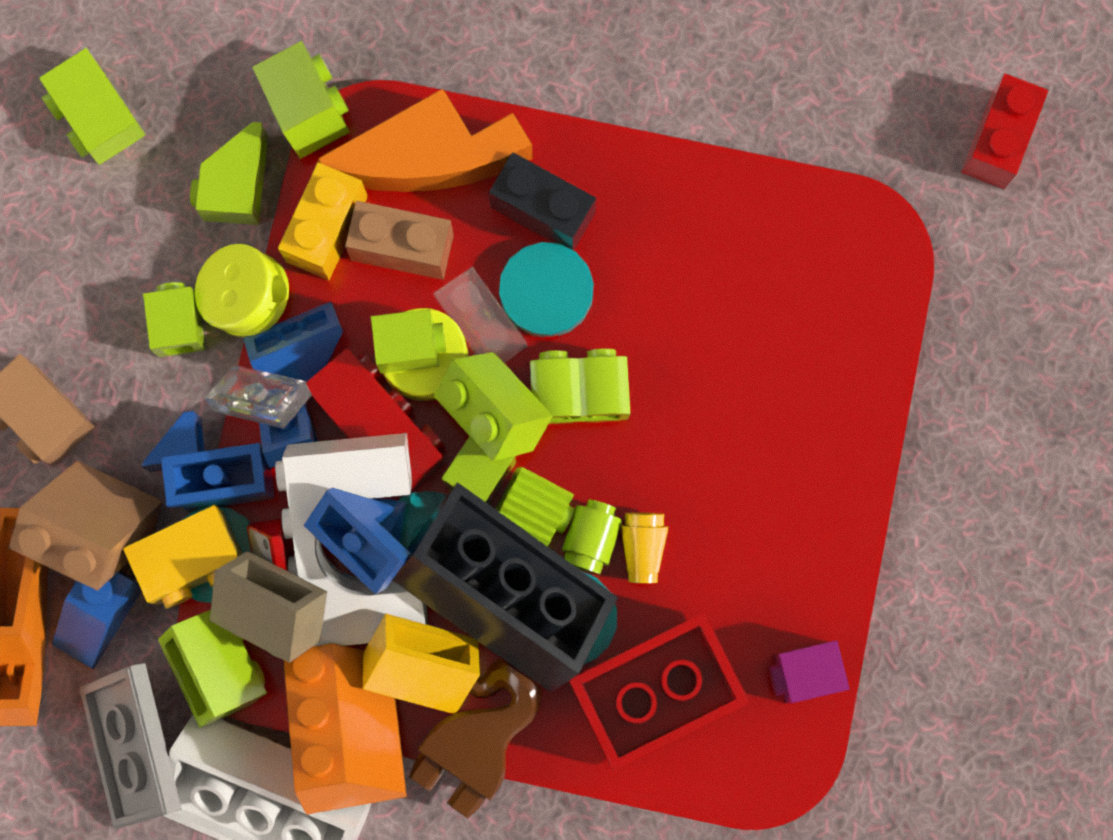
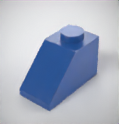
[161,443,275,507]
[52,570,142,669]

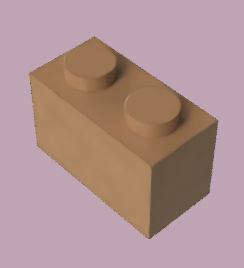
[345,201,454,280]
[0,353,96,467]

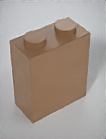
[9,460,163,591]

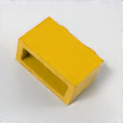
[278,163,368,280]
[123,505,243,609]
[362,613,480,714]

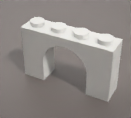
[275,433,428,646]

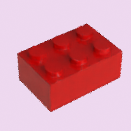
[569,612,750,772]

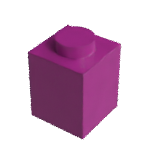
[769,640,850,704]

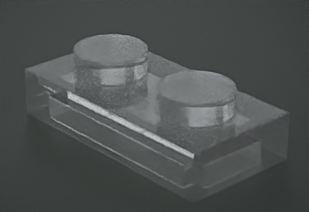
[433,266,527,363]
[205,365,312,429]

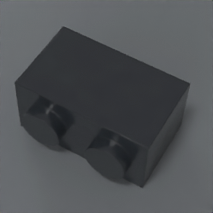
[489,152,596,251]

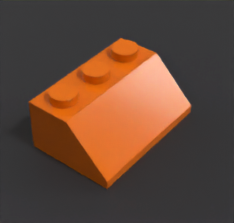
[284,643,407,815]

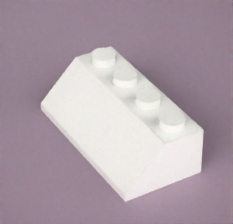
[164,715,371,840]

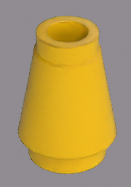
[620,512,669,583]

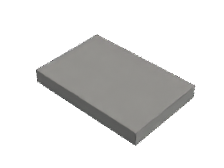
[80,663,182,830]

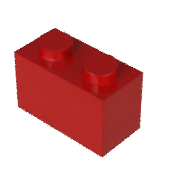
[961,73,1049,189]

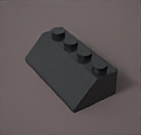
[392,482,618,693]

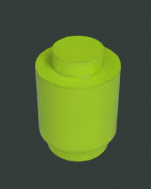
[562,499,622,575]

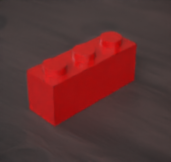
[303,347,446,499]

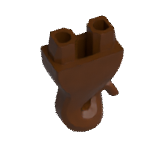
[409,659,543,818]

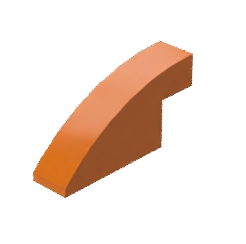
[318,89,533,192]
[0,508,49,726]

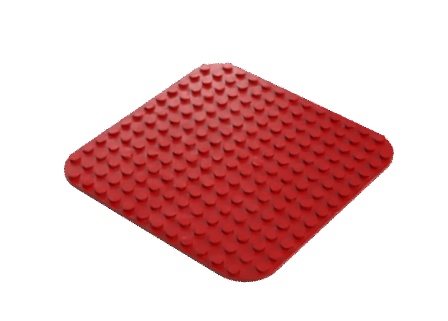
[177,80,935,830]

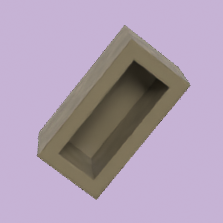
[210,551,327,663]

